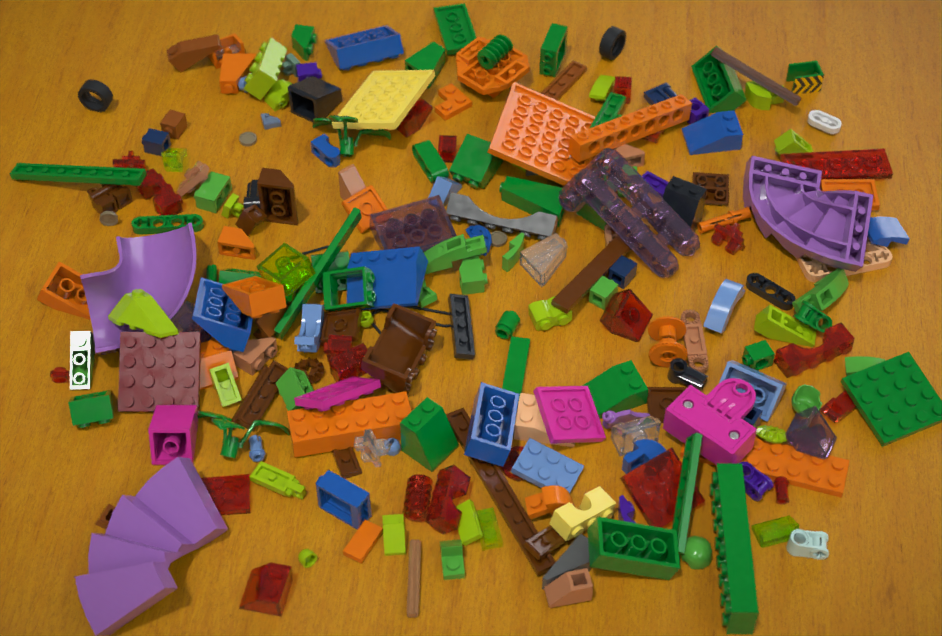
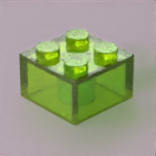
[256,243,315,297]

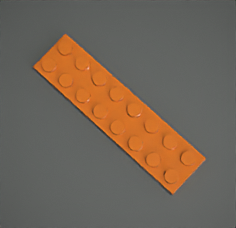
[680,437,850,498]

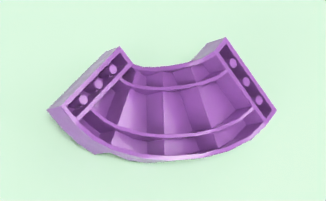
[743,156,873,272]
[75,457,228,636]

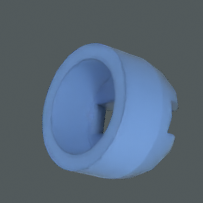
[384,438,401,456]

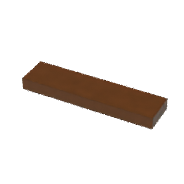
[236,360,289,431]

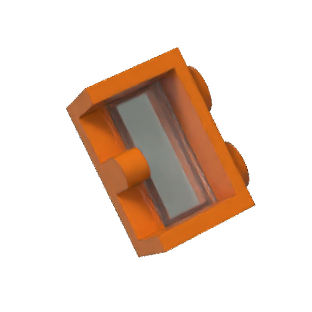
[208,33,245,69]

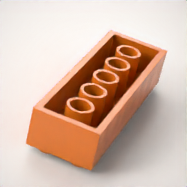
[287,391,412,457]

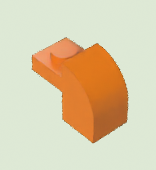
[525,485,573,519]

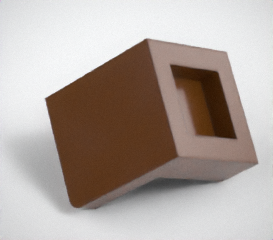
[235,204,267,236]

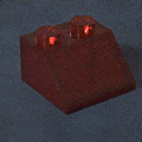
[600,289,653,342]
[239,562,293,617]

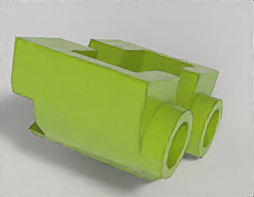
[264,79,292,111]

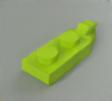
[249,461,306,499]

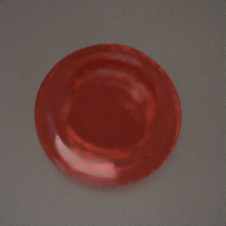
[50,367,70,383]

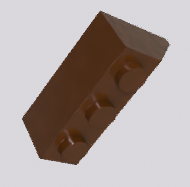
[257,168,299,226]

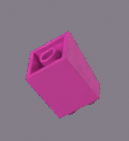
[148,405,198,465]

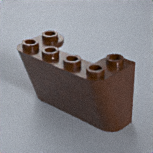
[361,303,437,395]

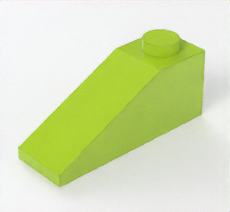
[754,305,816,347]

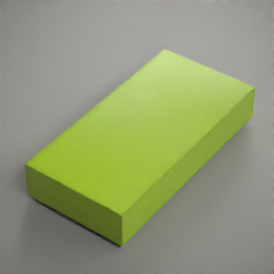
[452,499,483,546]

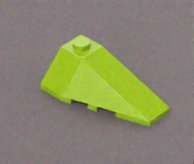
[108,289,179,338]

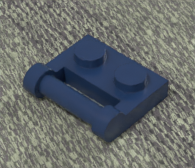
[643,83,677,105]

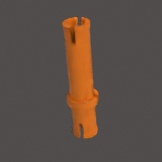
[697,207,751,234]

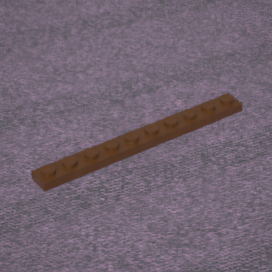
[446,407,556,576]

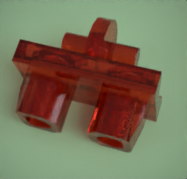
[113,151,148,172]
[711,223,746,255]

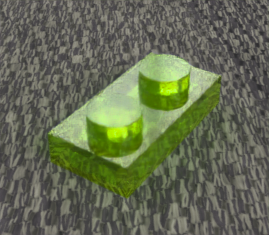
[476,508,503,551]

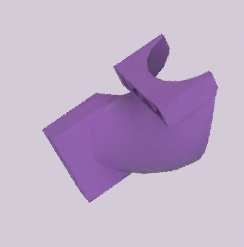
[80,223,196,356]

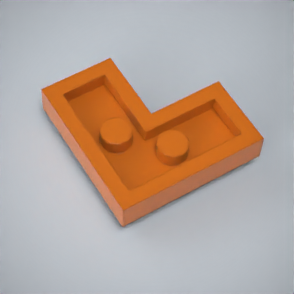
[435,83,472,121]

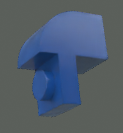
[622,439,671,476]

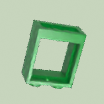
[539,23,568,77]
[322,266,376,312]

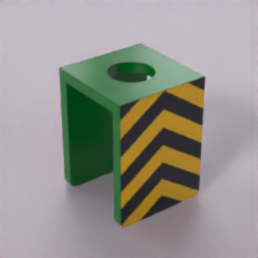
[786,60,824,94]

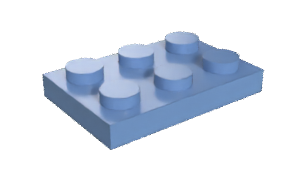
[511,438,584,494]

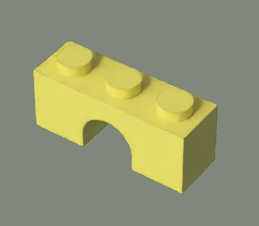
[549,486,616,541]

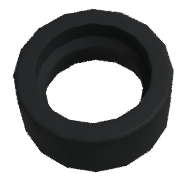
[599,26,626,60]
[78,79,113,112]

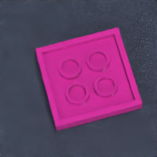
[533,386,606,444]

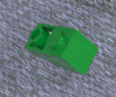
[291,24,318,61]

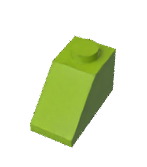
[774,129,815,161]

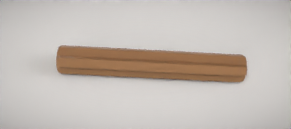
[407,539,421,618]

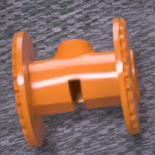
[648,316,688,368]

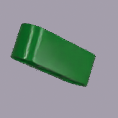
[412,140,449,183]

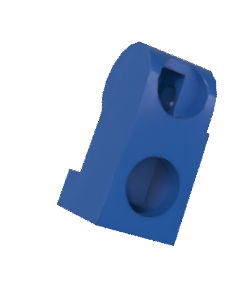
[311,133,340,167]

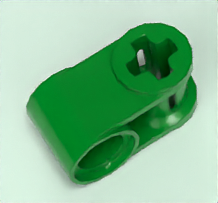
[793,300,832,332]

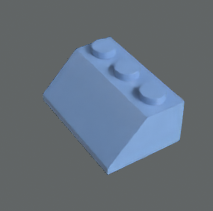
[719,360,787,422]

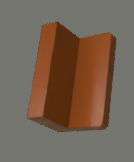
[254,307,288,339]

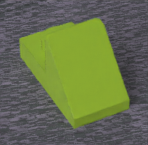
[209,363,242,407]
[382,514,406,556]

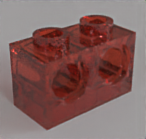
[329,343,368,382]

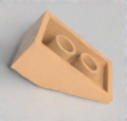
[514,393,575,447]

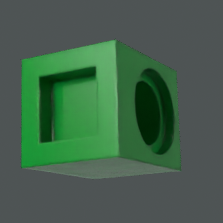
[742,340,775,371]

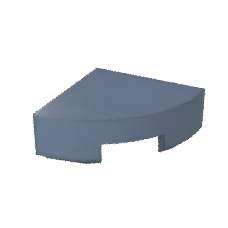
[261,113,281,130]

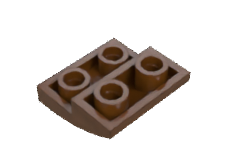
[692,172,729,206]

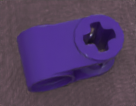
[738,462,773,501]

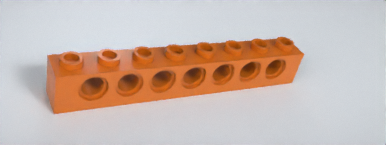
[568,94,692,162]

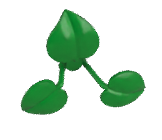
[313,115,391,156]
[198,411,290,458]

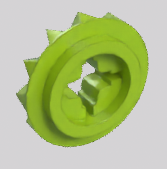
[756,425,788,444]

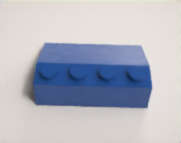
[325,25,404,70]
[347,246,428,310]
[192,277,253,352]

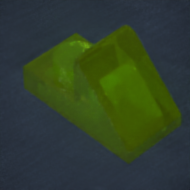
[161,148,187,172]

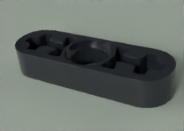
[746,273,795,311]

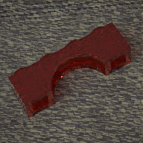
[774,322,855,378]

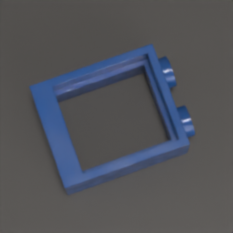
[316,470,372,530]

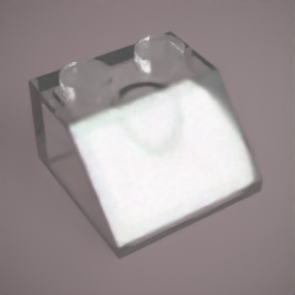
[611,416,661,457]

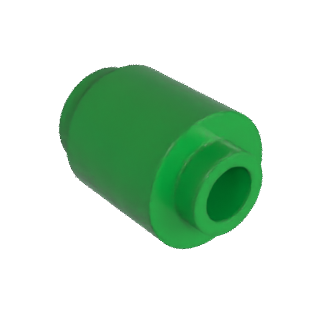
[495,311,520,339]

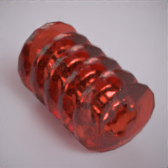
[402,474,433,522]

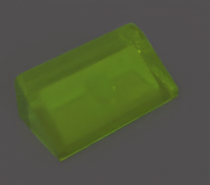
[751,515,799,548]

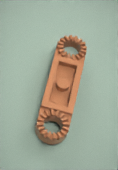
[680,309,709,373]

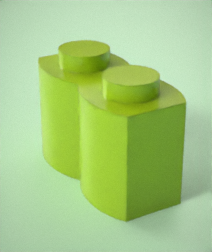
[528,296,572,331]

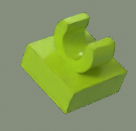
[222,193,244,219]

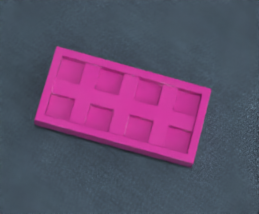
[294,377,381,411]

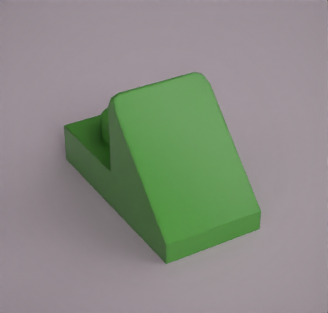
[440,539,465,580]

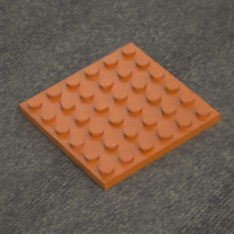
[487,82,600,193]

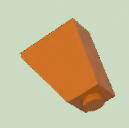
[219,53,256,94]

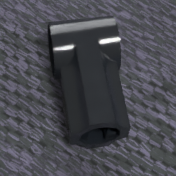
[244,180,261,210]
[667,358,708,391]

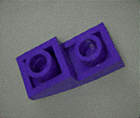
[618,495,636,523]

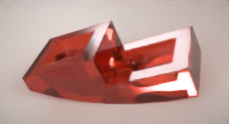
[820,390,857,423]

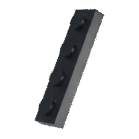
[448,294,475,360]

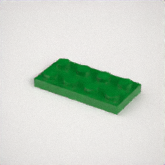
[433,3,476,55]

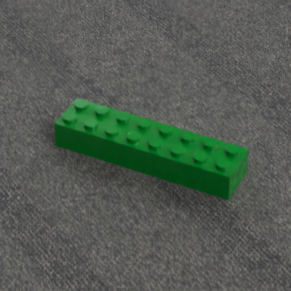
[709,463,759,634]

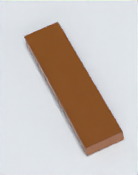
[541,60,587,101]

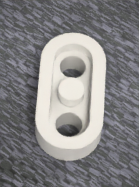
[808,110,842,134]

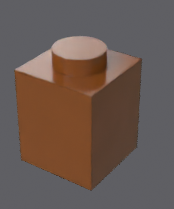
[160,109,188,140]

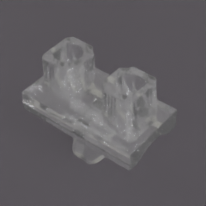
[354,429,391,467]

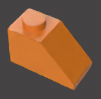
[217,226,256,260]

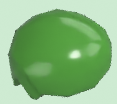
[791,385,823,417]
[680,535,713,569]

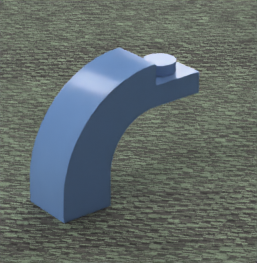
[703,279,745,333]
[294,304,324,352]

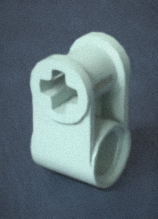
[786,529,829,560]

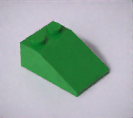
[582,360,649,419]

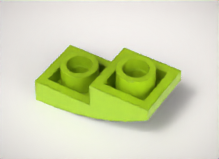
[589,75,617,101]

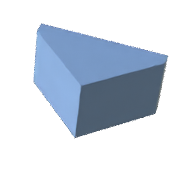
[428,176,462,209]

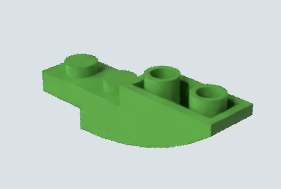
[424,234,487,274]
[792,268,849,314]

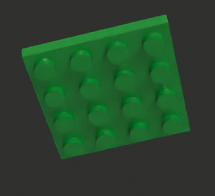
[840,351,942,447]

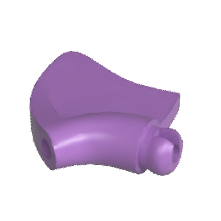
[602,409,651,429]

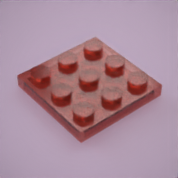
[620,448,705,528]

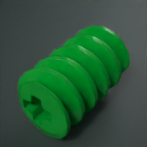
[477,34,513,70]

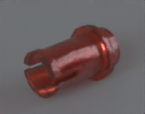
[773,476,790,505]

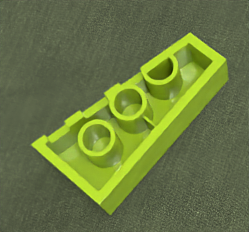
[243,38,287,100]

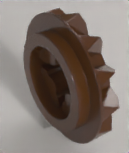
[294,357,324,384]

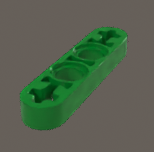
[131,214,204,235]

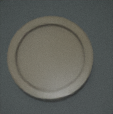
[239,132,257,146]
[99,211,118,226]
[491,231,507,247]

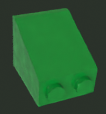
[449,134,504,189]
[400,397,459,472]

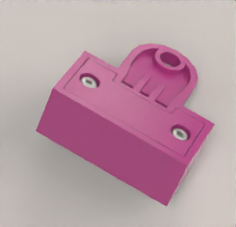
[663,378,757,465]

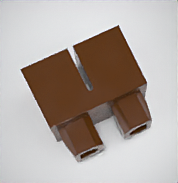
[87,184,133,214]

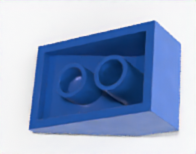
[682,110,743,155]

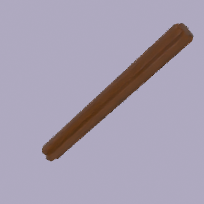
[711,47,802,106]

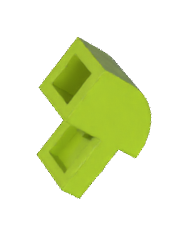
[744,81,784,110]

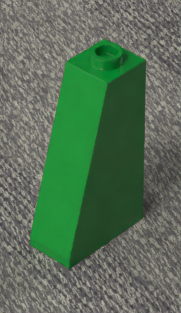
[499,176,569,227]

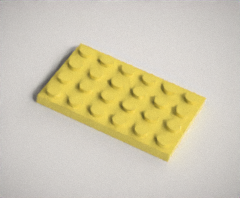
[332,70,435,130]

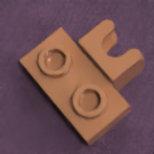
[176,161,210,197]

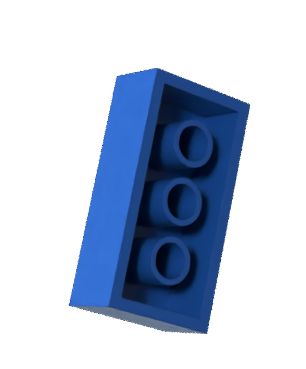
[464,382,519,467]

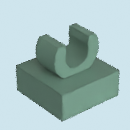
[282,53,301,77]

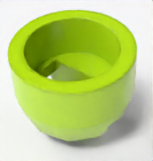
[360,311,374,328]
[298,549,317,568]

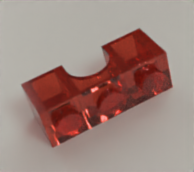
[136,168,183,216]
[426,465,471,534]

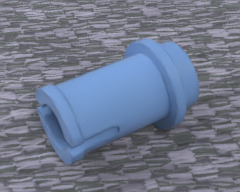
[249,435,265,462]

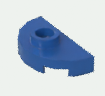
[465,225,492,256]

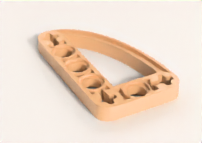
[795,238,893,282]

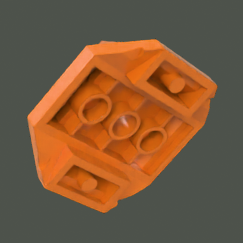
[456,37,530,98]

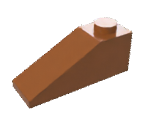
[167,34,221,72]

